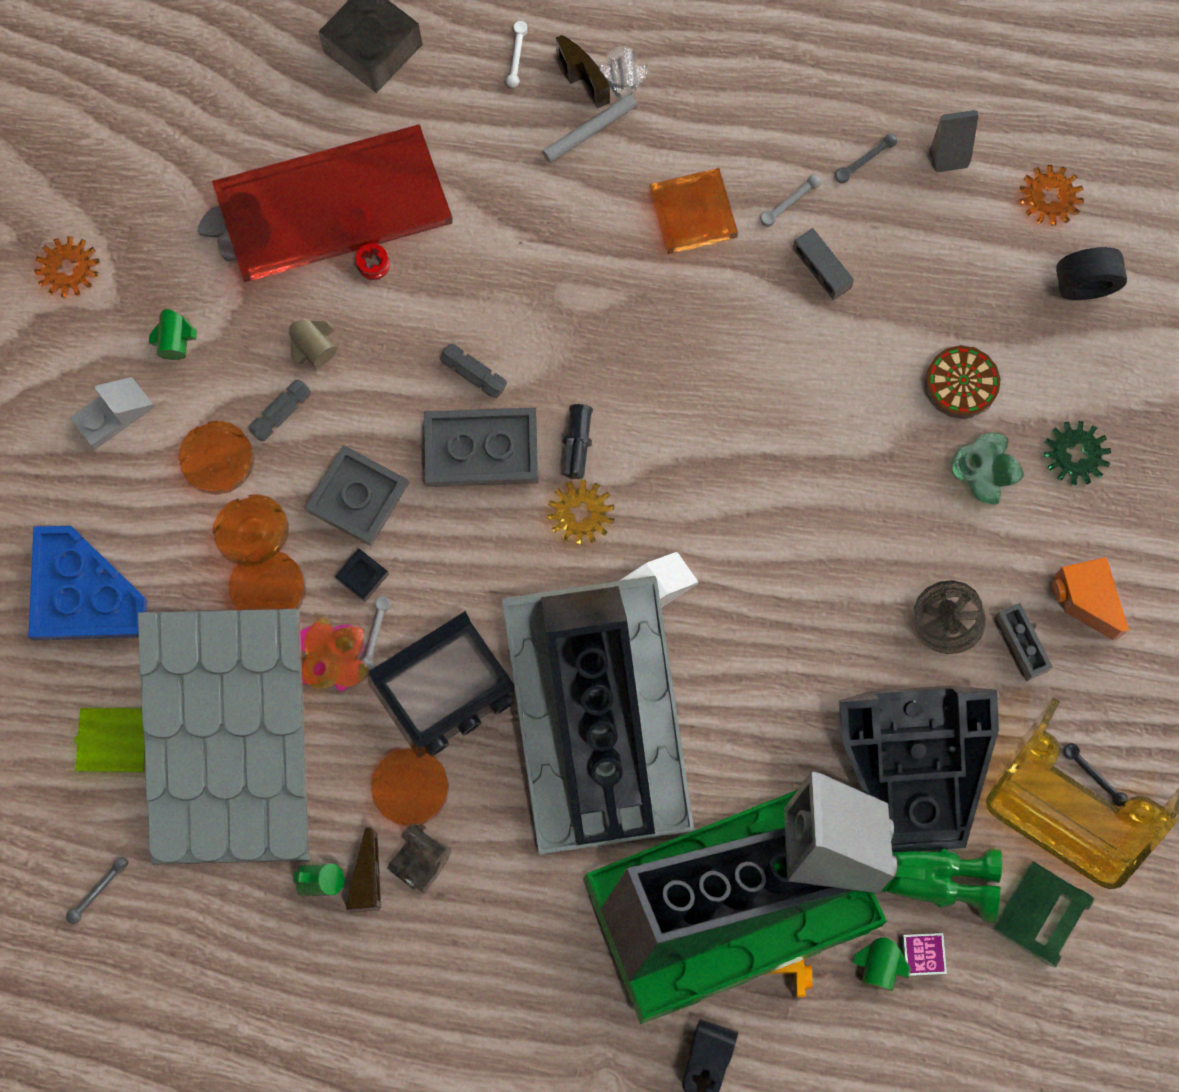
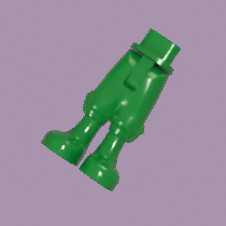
[881,848,1002,923]

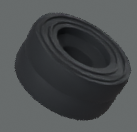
[1056,247,1127,300]

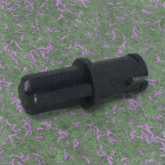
[563,404,593,480]

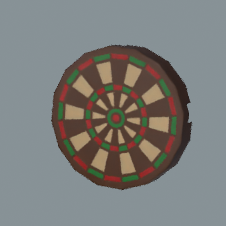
[925,345,1001,419]

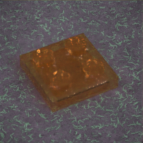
[650,168,738,254]

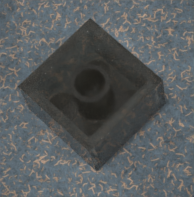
[318,0,423,93]

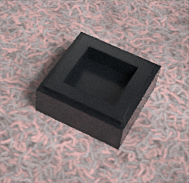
[335,549,389,602]

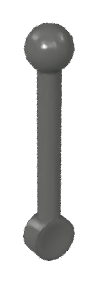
[835,133,897,183]
[66,857,129,924]

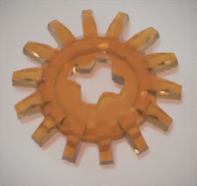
[1019,165,1084,226]
[34,236,100,298]

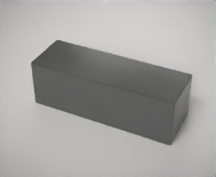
[793,228,854,300]
[994,603,1053,681]

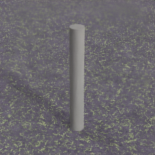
[542,94,637,163]

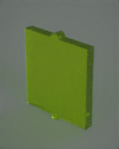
[74,708,145,773]

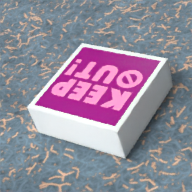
[902,933,947,976]

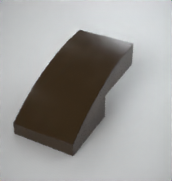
[556,35,610,108]

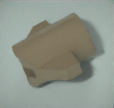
[289,320,337,367]

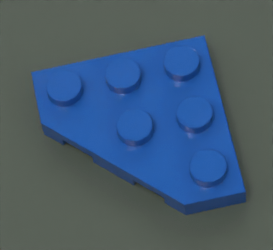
[28,525,147,640]

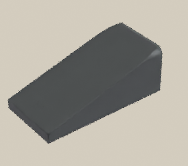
[930,110,979,172]

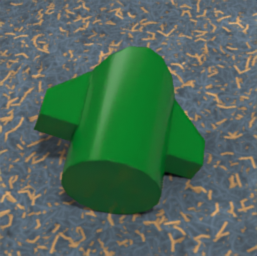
[149,309,197,360]
[293,863,345,897]
[853,937,911,991]

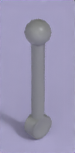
[761,174,821,227]
[359,596,391,672]

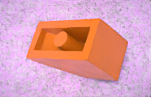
[1052,557,1129,640]

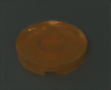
[178,420,255,495]
[213,494,289,566]
[229,549,306,611]
[371,749,449,827]

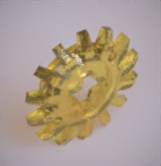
[547,480,615,546]

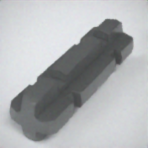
[440,344,507,398]
[248,380,311,441]

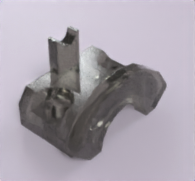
[387,823,451,893]

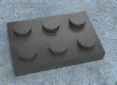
[424,408,538,487]

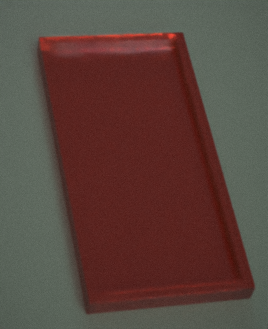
[212,124,453,282]

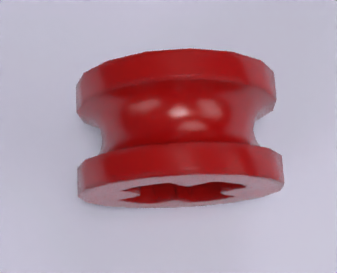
[355,243,390,280]

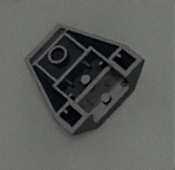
[839,686,999,852]

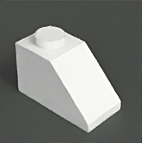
[619,552,698,608]

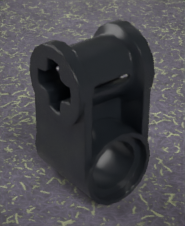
[683,1019,738,1092]

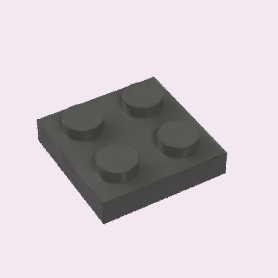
[305,445,409,546]

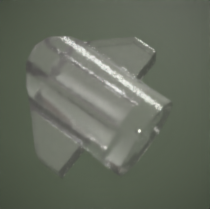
[599,47,649,99]

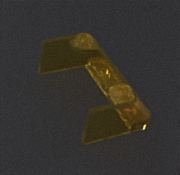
[986,698,1179,889]

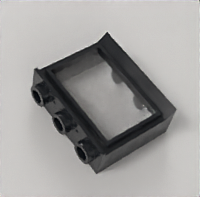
[368,610,516,759]

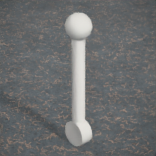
[506,21,528,88]

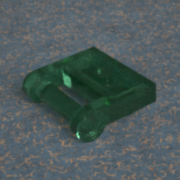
[991,861,1095,968]

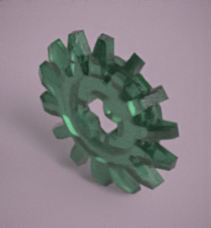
[1043,421,1111,485]

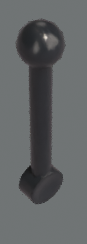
[1063,743,1128,807]

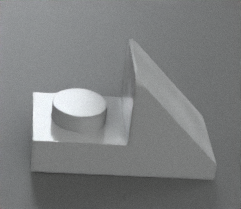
[70,377,155,450]

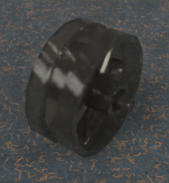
[913,580,986,654]

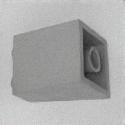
[784,772,897,893]

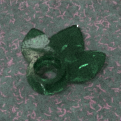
[952,433,1024,505]

